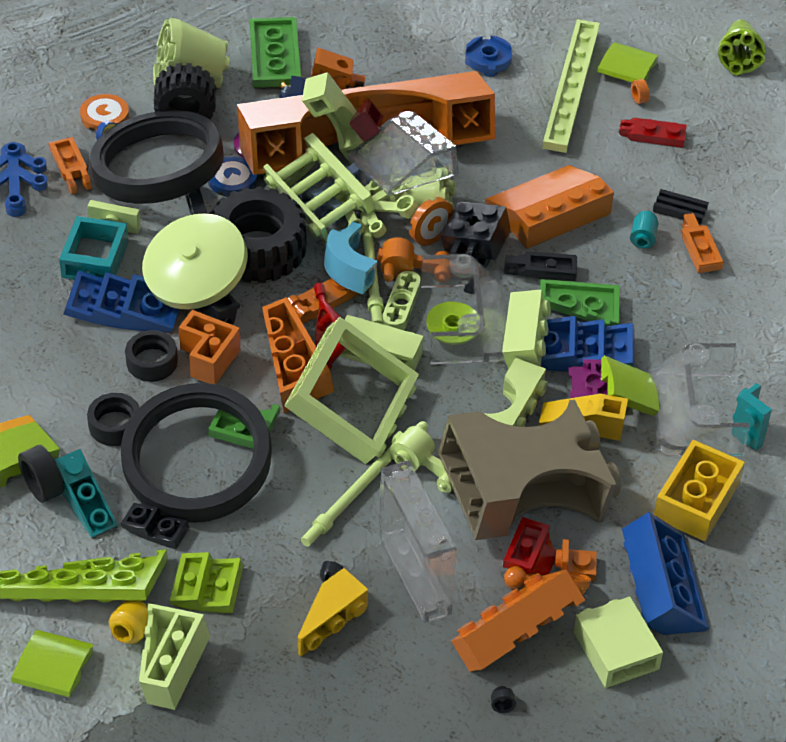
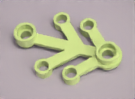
[334,178,418,238]

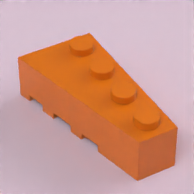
[262,297,334,413]

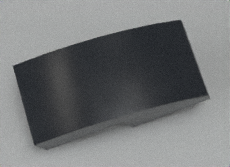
[120,503,189,549]

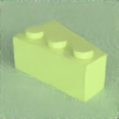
[139,603,210,710]

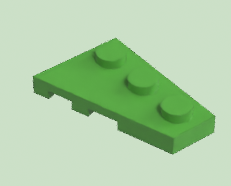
[540,279,620,326]

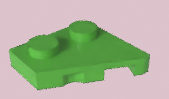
[208,404,280,449]

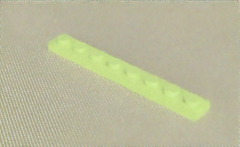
[542,19,600,153]

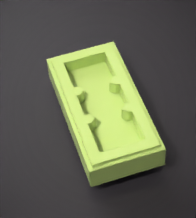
[87,200,141,234]

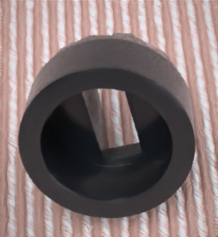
[320,561,344,583]
[491,686,516,713]

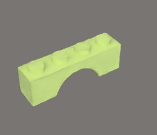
[302,72,376,164]
[484,358,548,427]

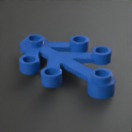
[0,142,48,217]

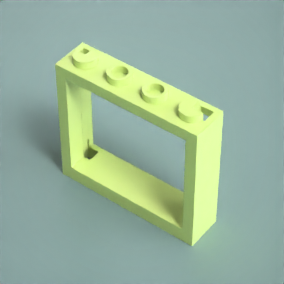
[284,317,419,464]

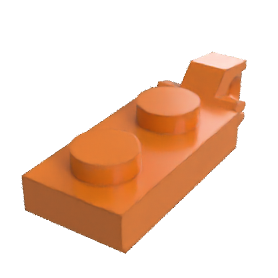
[681,213,724,273]

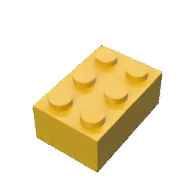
[654,440,745,542]

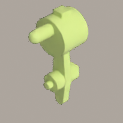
[390,421,453,493]

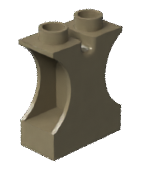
[438,399,621,540]

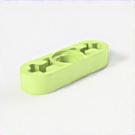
[382,271,421,330]

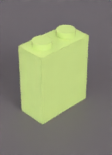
[573,597,663,688]

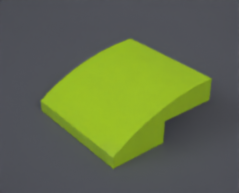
[597,42,659,82]
[601,355,660,416]
[170,552,244,613]
[11,630,94,697]

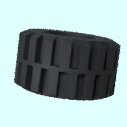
[154,63,216,120]

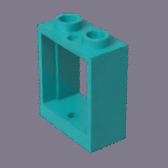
[59,216,129,280]

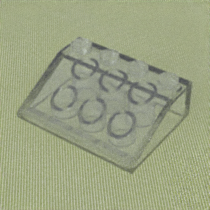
[348,111,459,196]

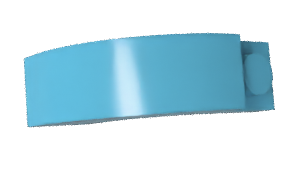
[324,222,377,295]

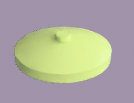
[142,214,248,309]

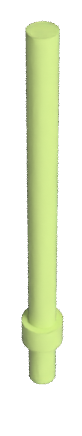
[360,211,384,324]
[301,446,393,547]

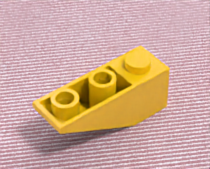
[538,394,628,441]
[298,568,368,657]

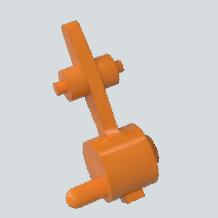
[377,237,471,282]

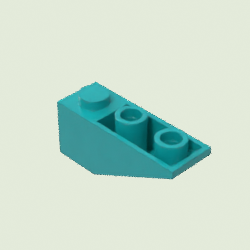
[54,449,118,538]

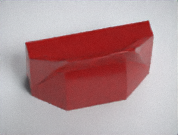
[503,517,556,575]

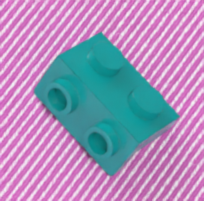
[731,383,772,451]

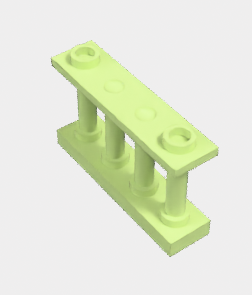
[263,133,375,243]

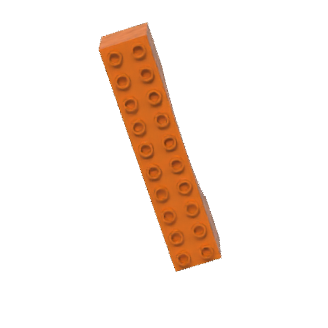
[237,71,495,175]

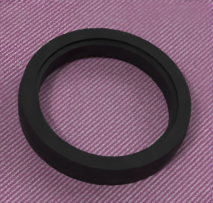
[90,110,224,204]
[121,383,272,523]

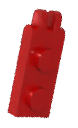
[619,117,687,148]

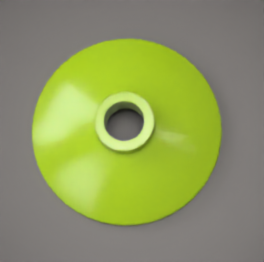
[426,301,480,343]

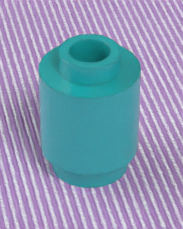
[630,211,659,248]

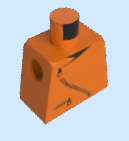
[310,47,366,90]

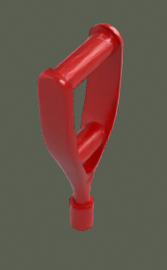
[314,283,346,369]

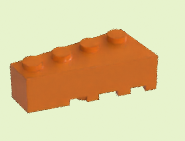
[451,569,585,672]

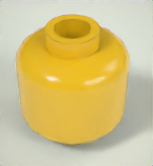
[109,600,149,644]

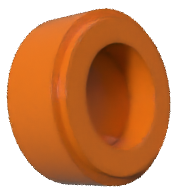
[631,79,650,104]

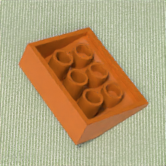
[485,165,614,249]

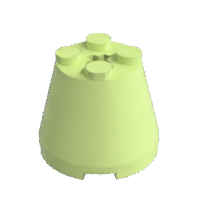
[153,18,230,89]

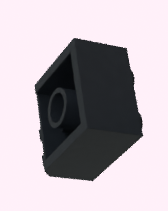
[441,201,511,265]

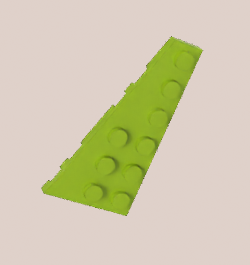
[0,549,168,602]

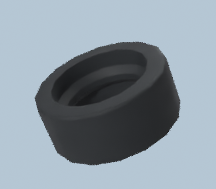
[125,330,178,382]
[87,392,139,446]
[18,445,64,503]

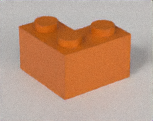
[179,310,241,384]

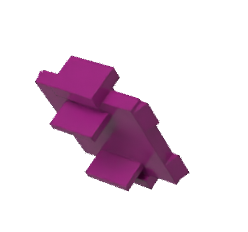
[568,359,608,398]

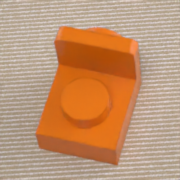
[555,539,597,582]

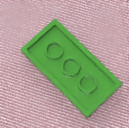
[249,17,301,88]

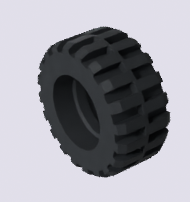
[209,187,307,283]

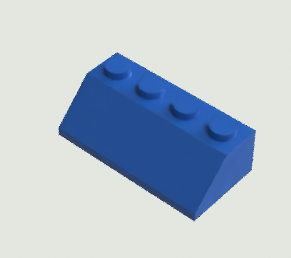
[622,512,709,635]

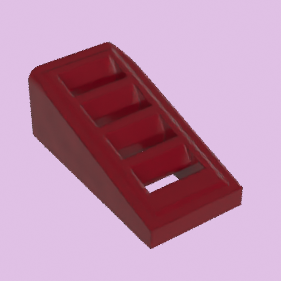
[349,99,384,141]

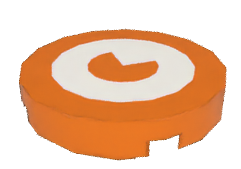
[80,94,129,132]
[409,197,454,246]

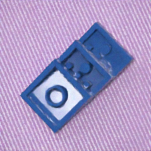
[63,270,179,332]
[541,316,635,372]

